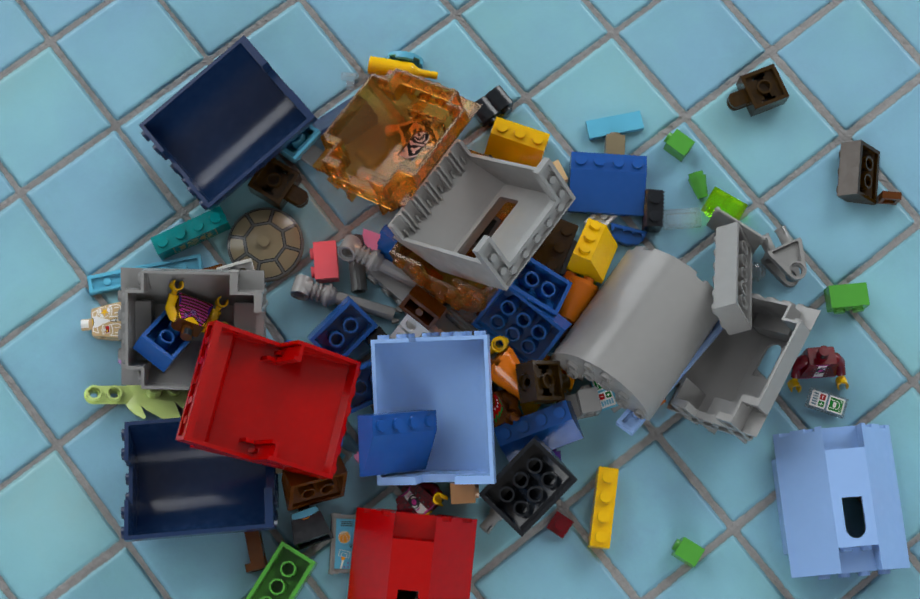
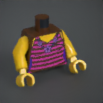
[165,280,229,341]

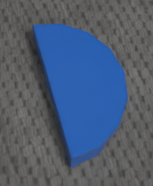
[610,223,648,247]

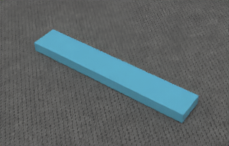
[87,254,203,296]

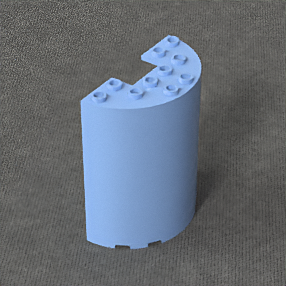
[371,331,496,486]

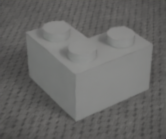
[556,385,602,420]

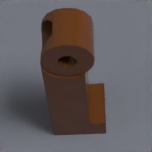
[244,531,268,573]

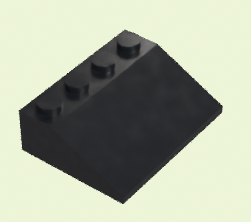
[479,435,578,537]

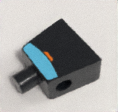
[291,505,334,550]

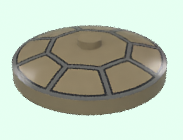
[227,207,304,282]

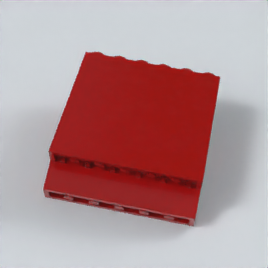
[175,320,361,479]

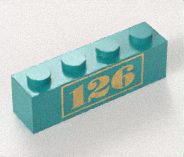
[150,206,231,260]

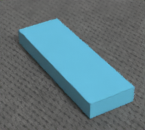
[585,111,644,140]

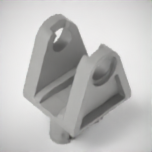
[760,225,807,287]

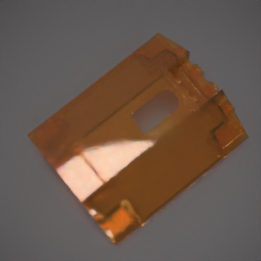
[312,68,482,216]

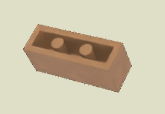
[449,482,479,504]

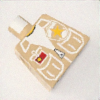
[81,302,121,341]

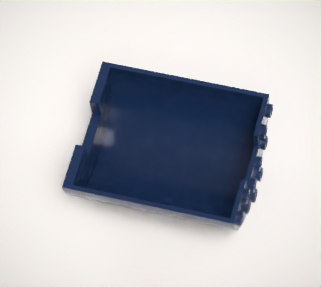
[139,35,317,211]
[121,417,279,542]

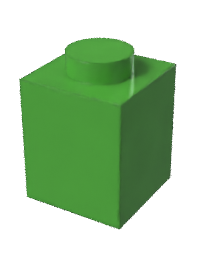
[663,129,695,162]
[671,537,705,567]

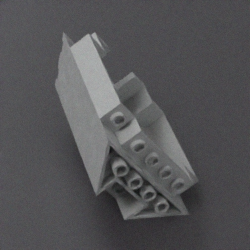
[118,268,268,390]
[666,293,821,444]

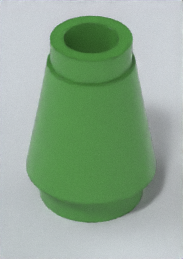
[688,170,708,199]

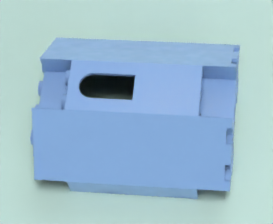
[771,423,910,580]

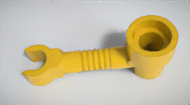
[490,336,509,355]

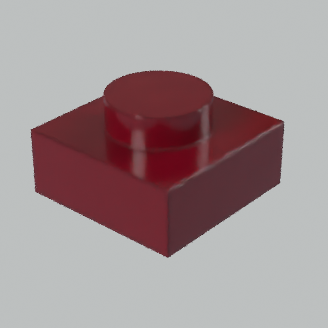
[546,511,574,539]

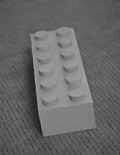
[711,221,753,335]

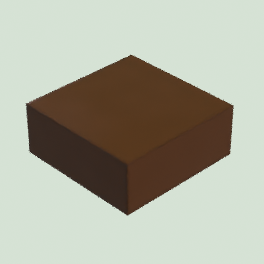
[877,191,902,205]

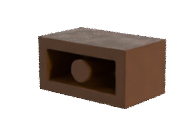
[398,284,446,331]

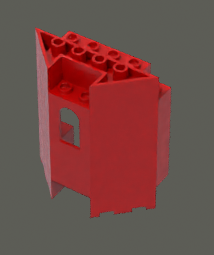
[347,507,477,599]

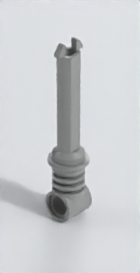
[337,235,444,300]
[290,274,402,324]

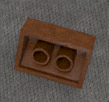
[281,455,348,511]

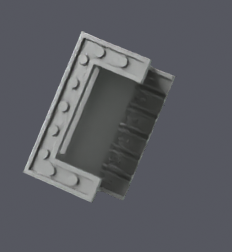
[388,139,576,291]

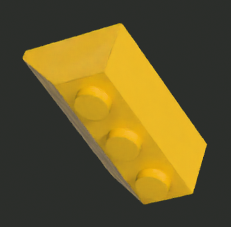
[484,116,550,167]
[566,218,618,284]

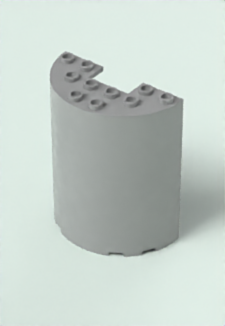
[549,246,719,421]

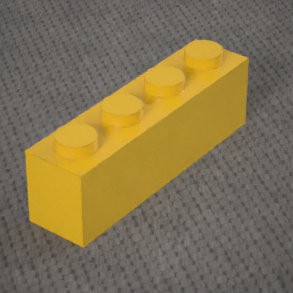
[587,466,619,550]

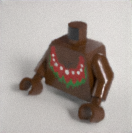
[492,383,523,428]

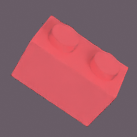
[310,240,340,284]

